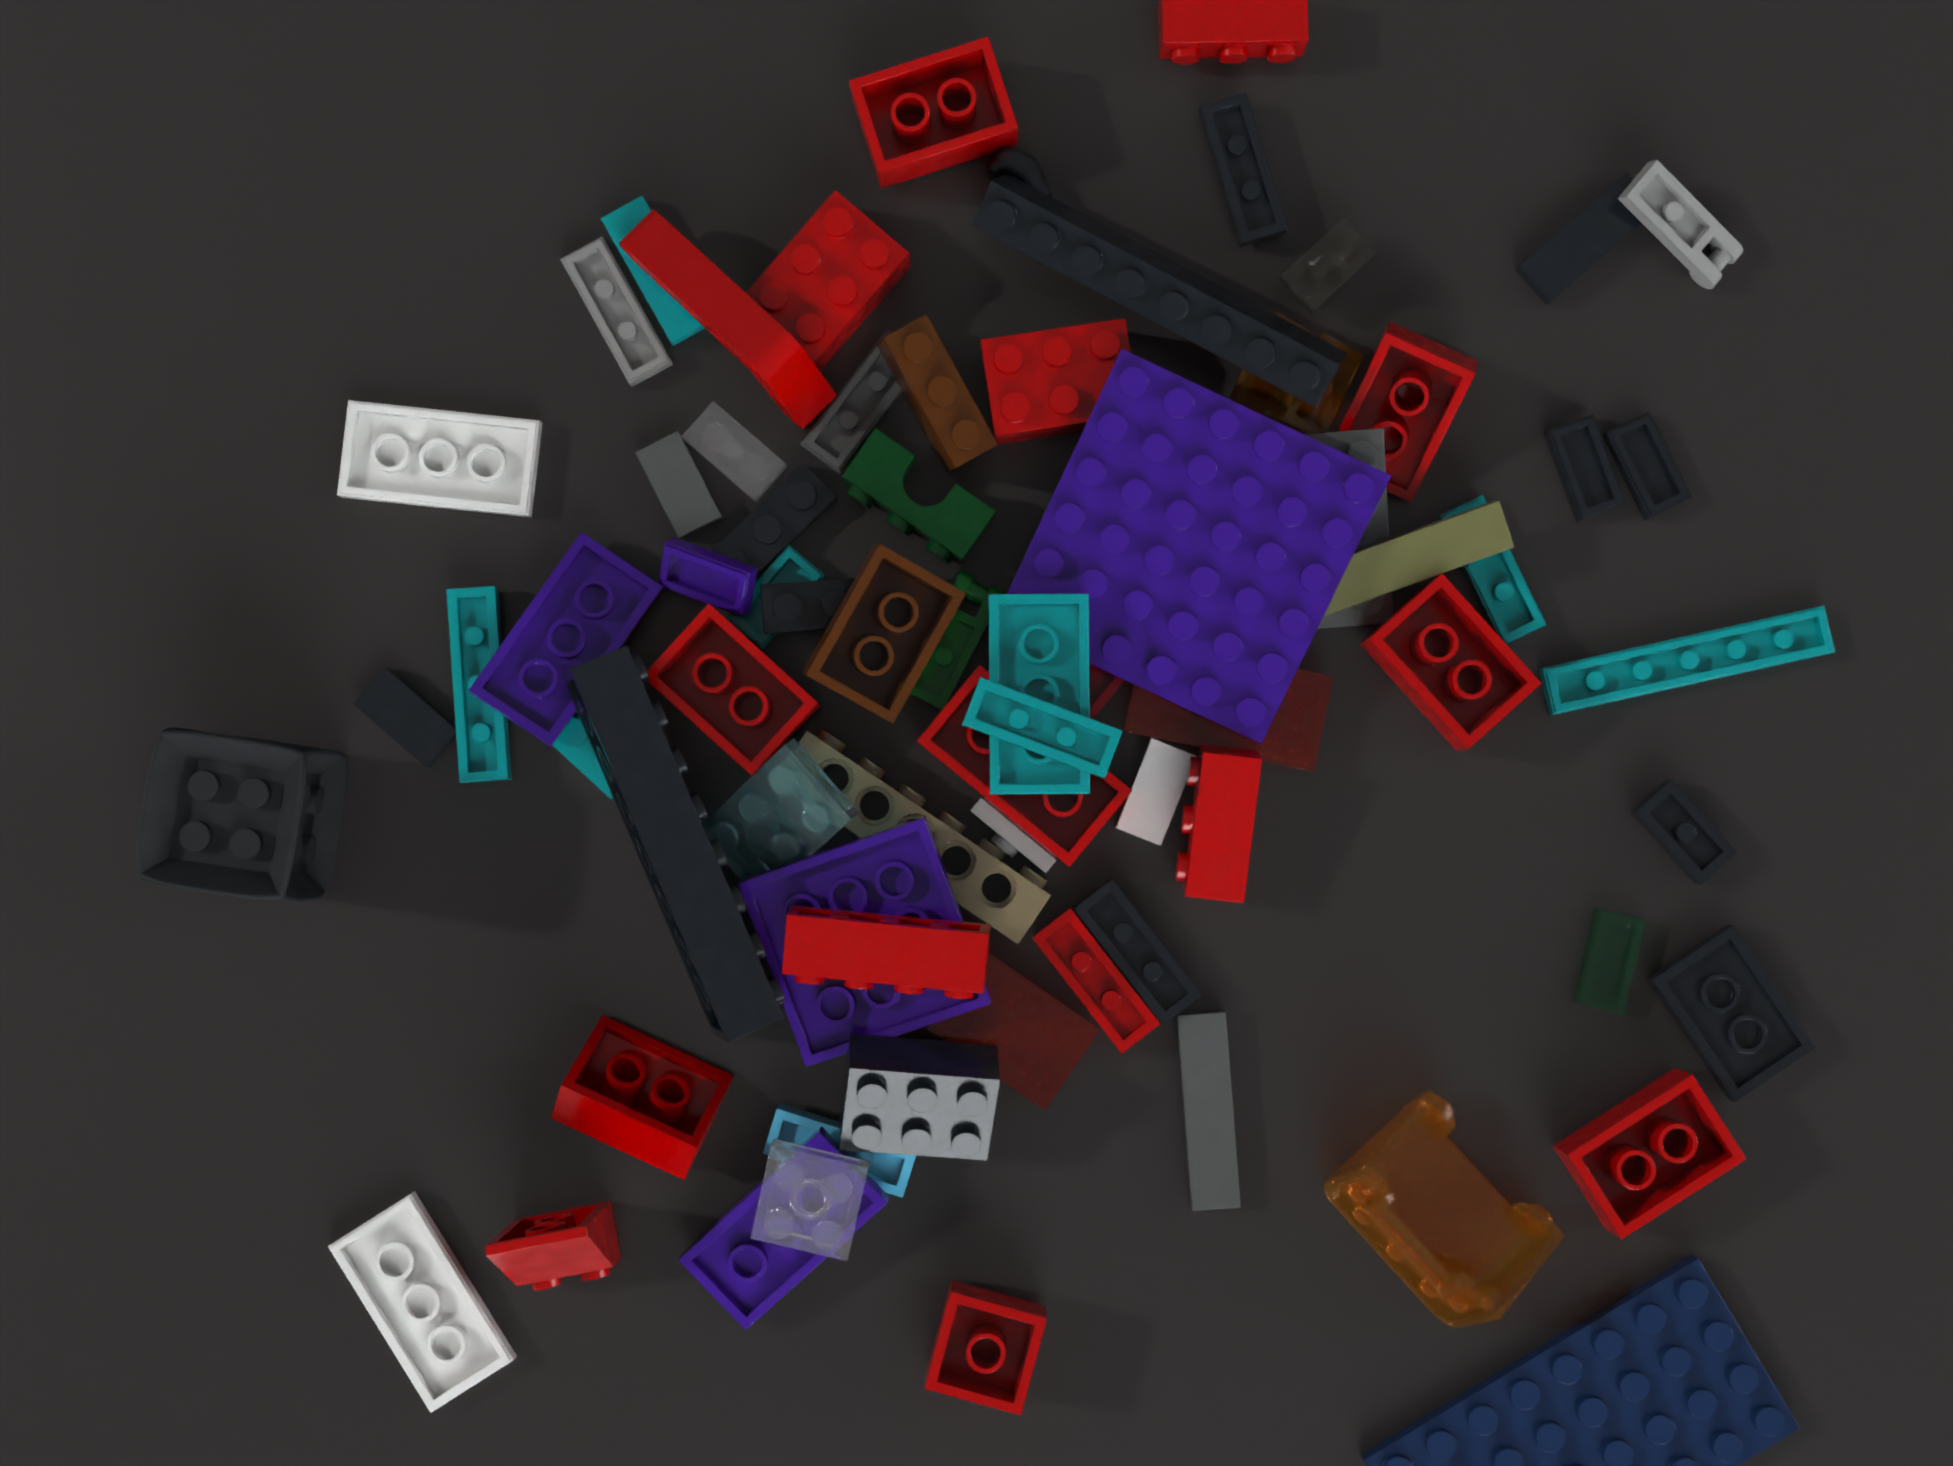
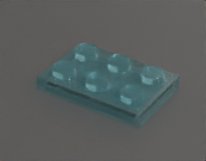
[702,739,860,880]

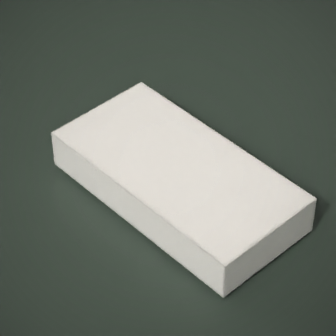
[1115,738,1196,846]

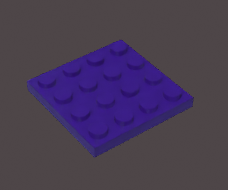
[738,816,992,1067]

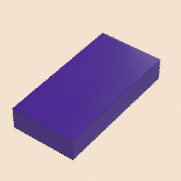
[658,537,758,617]

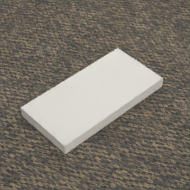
[337,400,543,518]
[328,1191,517,1413]

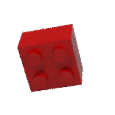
[924,1280,1047,1416]

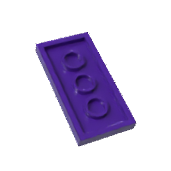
[468,532,663,748]
[678,1126,889,1330]

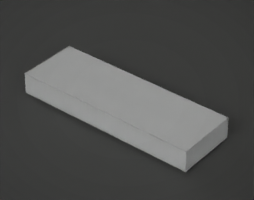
[560,236,673,387]

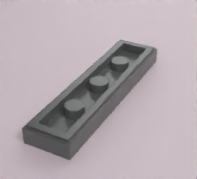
[1176,1011,1241,1211]

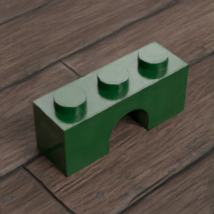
[842,428,996,565]

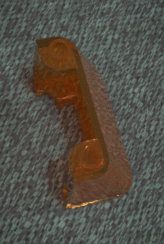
[1324,1090,1565,1328]

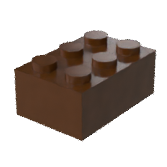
[802,544,966,724]

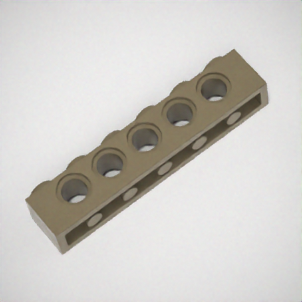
[774,729,1051,944]

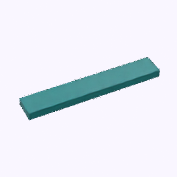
[1538,605,1835,716]

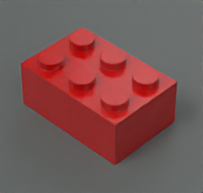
[849,36,1018,189]
[746,190,911,371]
[980,318,1131,445]
[1359,574,1542,751]
[647,603,822,777]
[1552,1068,1747,1239]

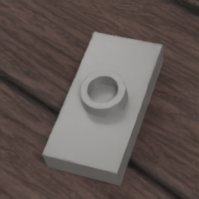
[970,797,1056,873]

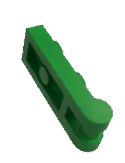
[910,569,1005,710]

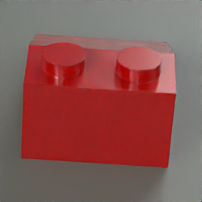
[1338,321,1478,503]
[485,1200,621,1291]

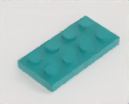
[989,594,1090,795]

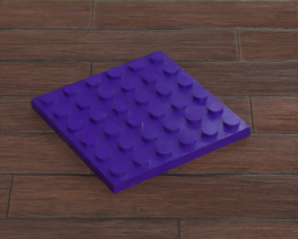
[1007,349,1391,744]

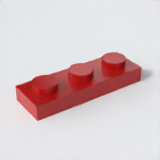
[1032,907,1160,1054]

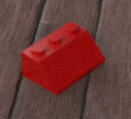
[551,1015,734,1180]

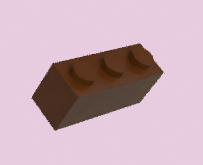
[877,314,998,472]

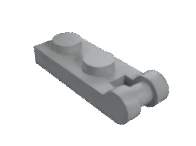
[1617,160,1743,290]

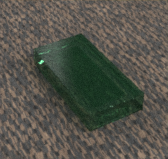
[1573,908,1646,1015]

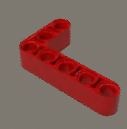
[618,209,837,430]

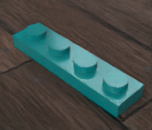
[446,586,512,783]

